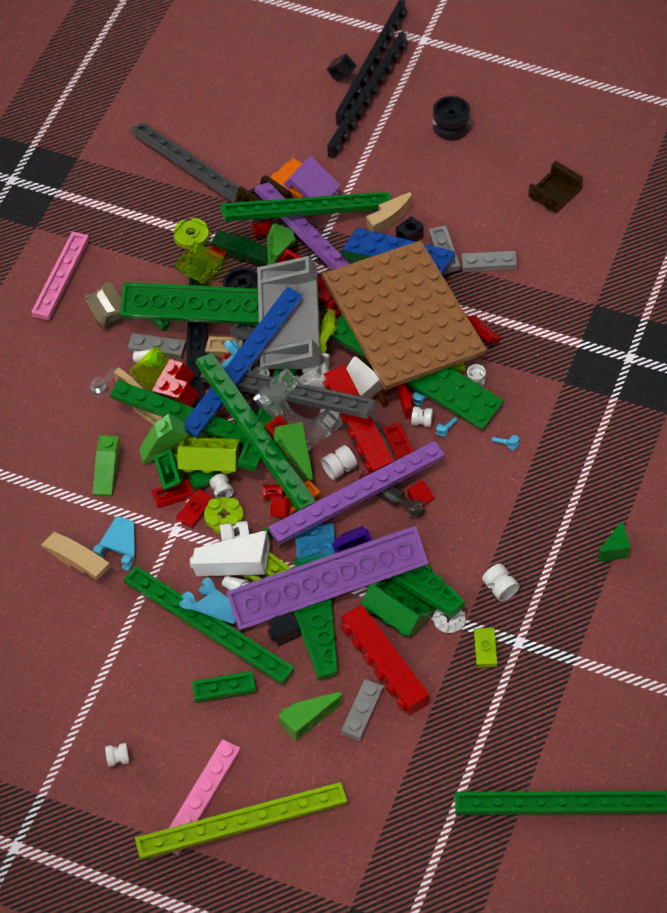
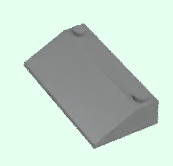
[257,256,321,369]

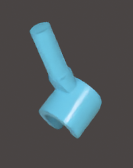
[412,392,428,406]
[436,417,458,437]
[492,435,520,450]

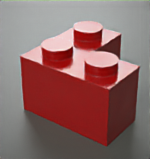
[152,359,199,407]

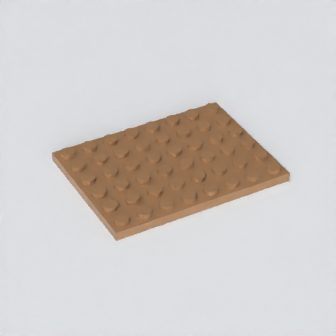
[322,240,487,390]

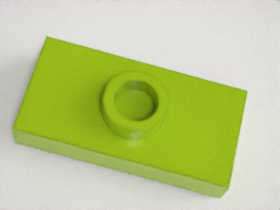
[474,628,497,668]

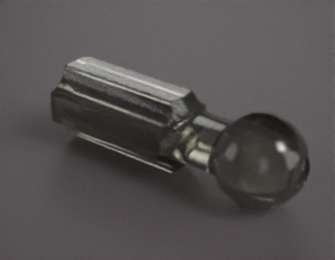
[376,486,425,518]

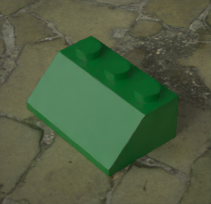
[361,579,436,636]

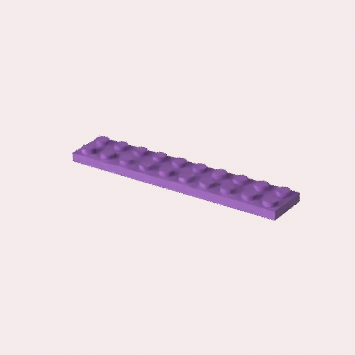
[226,526,429,630]

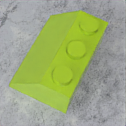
[178,437,240,474]

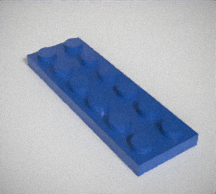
[342,228,455,276]

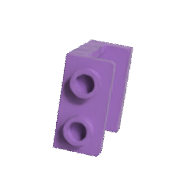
[284,156,341,197]

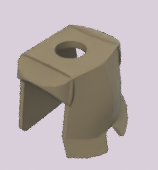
[84,281,122,329]

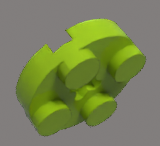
[174,218,209,252]
[204,497,244,534]

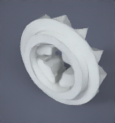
[433,609,465,633]

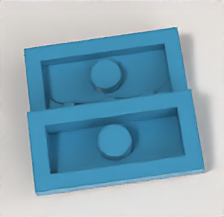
[295,523,335,558]

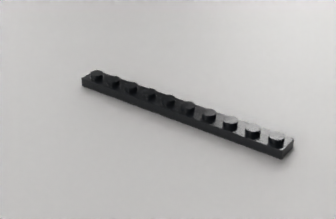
[335,0,407,126]
[327,31,408,159]
[186,258,208,408]

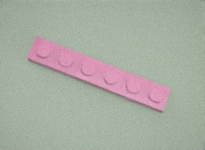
[31,232,89,321]
[169,739,241,856]

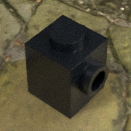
[267,612,300,647]

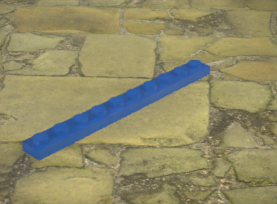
[184,286,303,439]

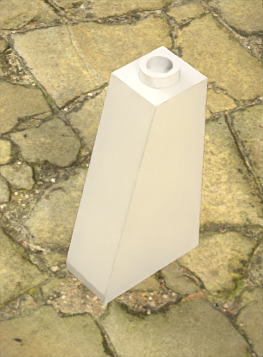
[319,356,383,431]
[190,531,271,576]

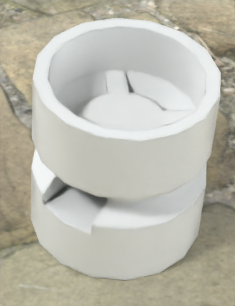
[321,445,357,480]
[220,521,249,541]
[482,564,520,602]

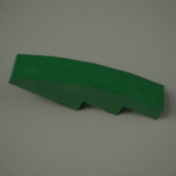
[210,230,268,267]

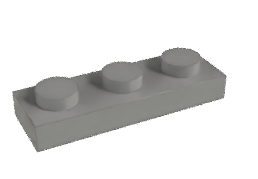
[429,225,460,273]
[461,251,517,272]
[127,333,186,359]
[341,679,384,741]

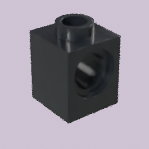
[326,54,357,82]
[396,216,424,242]

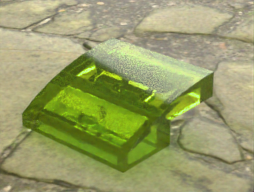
[173,242,225,284]
[129,345,169,393]

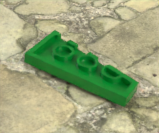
[391,564,465,618]
[293,598,338,681]

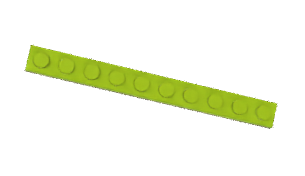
[135,782,347,861]

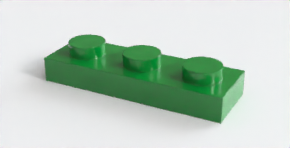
[192,671,256,703]

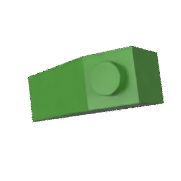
[267,223,296,265]
[139,414,187,465]
[274,422,313,480]
[93,435,121,497]
[279,692,343,742]

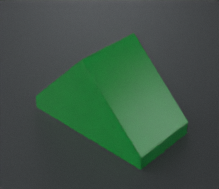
[153,449,184,491]
[598,522,630,562]

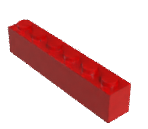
[322,365,394,473]
[340,604,430,716]

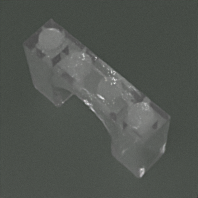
[253,368,340,451]

